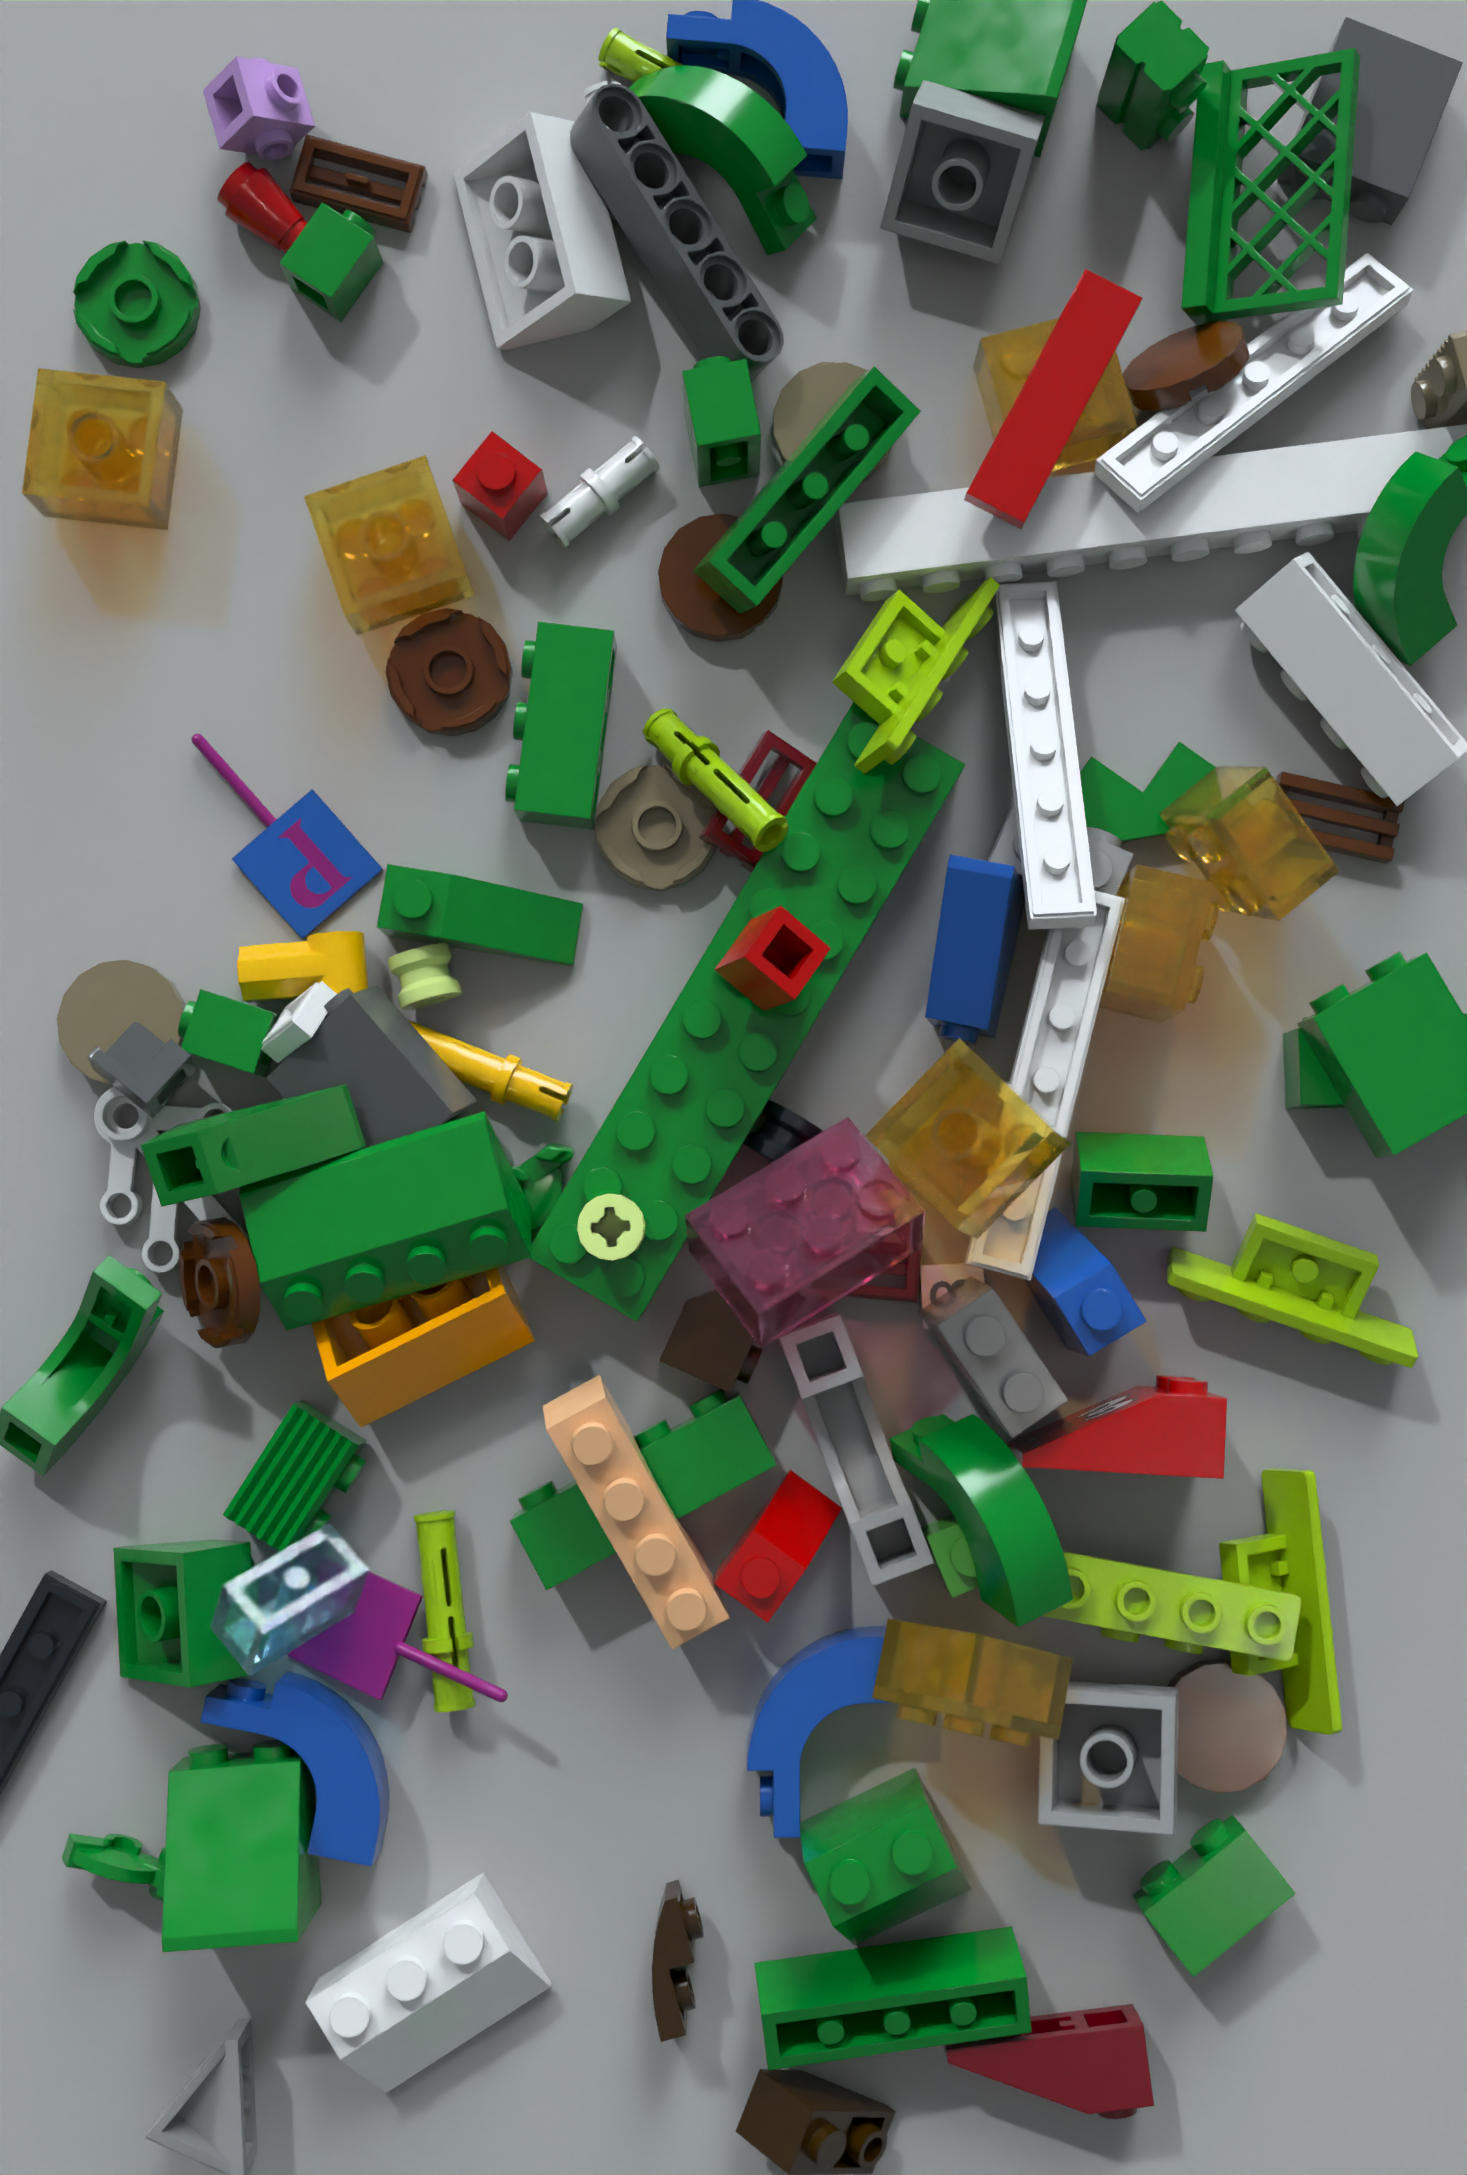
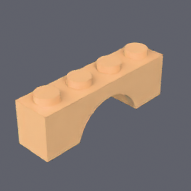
[543,1375,730,1649]

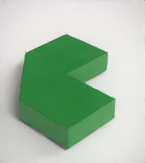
[1080,742,1231,844]

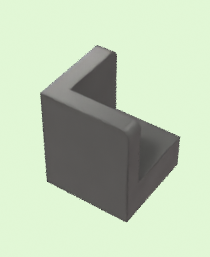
[87,1022,196,1118]

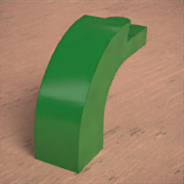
[628,65,817,256]
[1353,434,1467,666]
[0,1255,164,1476]
[889,1414,1073,1628]

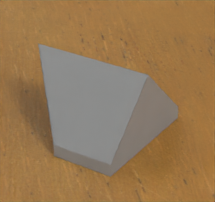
[145,2018,257,2175]

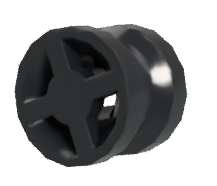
[743,1100,823,1176]

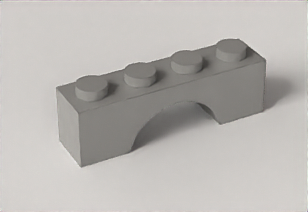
[777,1312,934,1587]

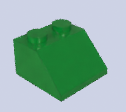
[113,1539,260,1688]

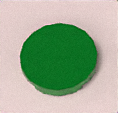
[73,240,201,368]

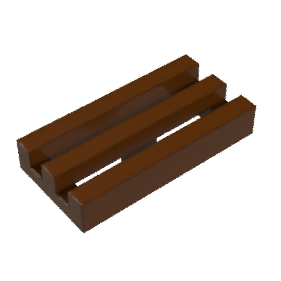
[289,134,428,233]
[1264,771,1405,864]

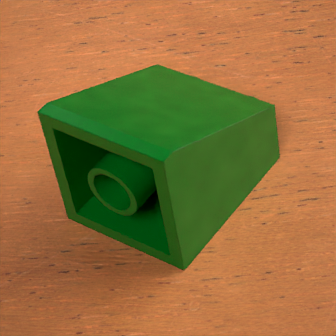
[893,0,1088,158]
[162,1739,322,1953]
[800,1768,971,1945]

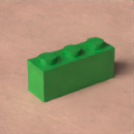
[505,621,617,830]

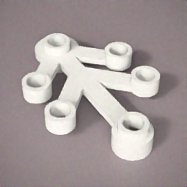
[94,1087,260,1283]

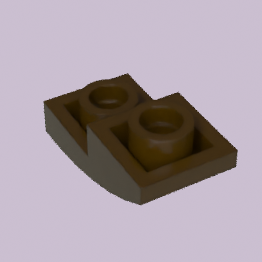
[652,1880,704,2042]

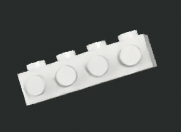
[1235,552,1467,806]

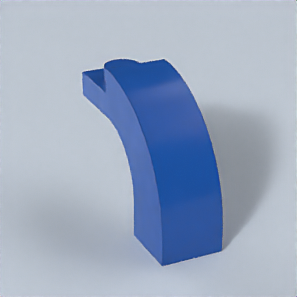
[666,0,848,179]
[747,1626,904,1838]
[200,1671,389,1867]

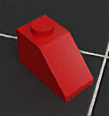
[714,1469,842,1623]

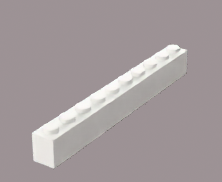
[835,424,1467,601]

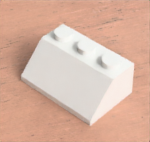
[453,111,631,350]
[305,1872,551,2094]

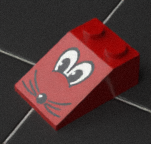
[1007,1375,1227,1479]

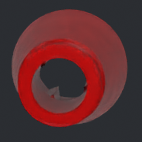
[217,162,307,254]

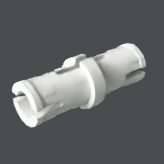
[539,436,660,548]

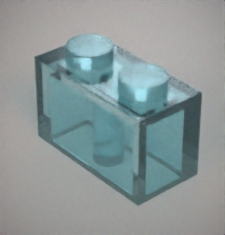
[210,1523,369,1677]

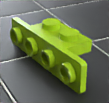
[832,577,1000,774]
[1166,1213,1419,1368]
[1219,1468,1342,1735]
[1042,1551,1301,1661]

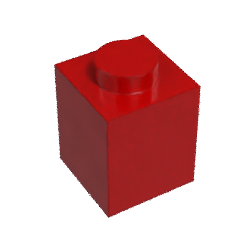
[452,431,548,541]
[714,906,831,1011]

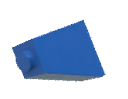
[925,854,1025,1045]
[1025,1207,1147,1356]

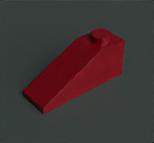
[943,2004,1154,2119]

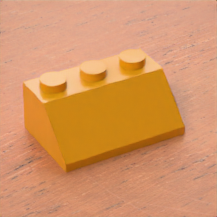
[311,1266,535,1428]

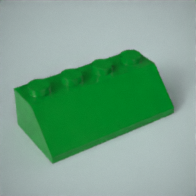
[239,1111,531,1331]

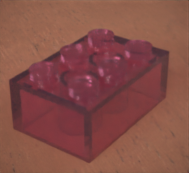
[685,1117,925,1349]

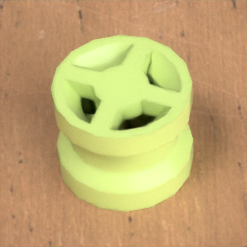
[387,943,462,1010]
[577,1193,646,1261]

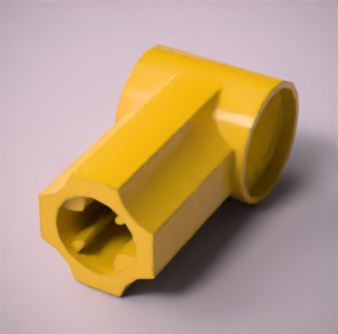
[237,931,368,1003]

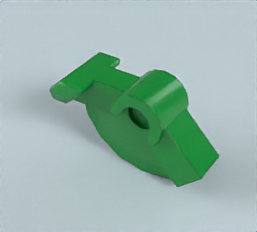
[511,1143,575,1230]
[62,1833,165,1902]

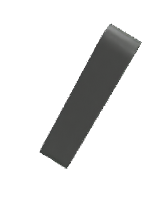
[570,83,784,381]

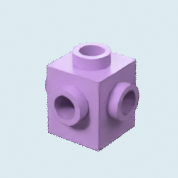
[203,56,315,160]

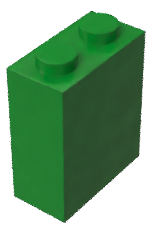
[1297,951,1467,1158]

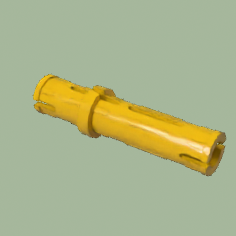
[407,1019,573,1122]

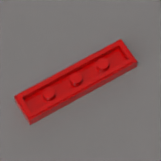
[964,268,1143,529]

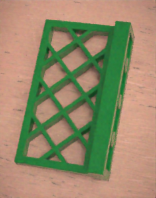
[1181,48,1360,325]

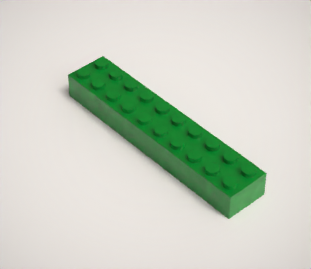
[530,702,966,1322]

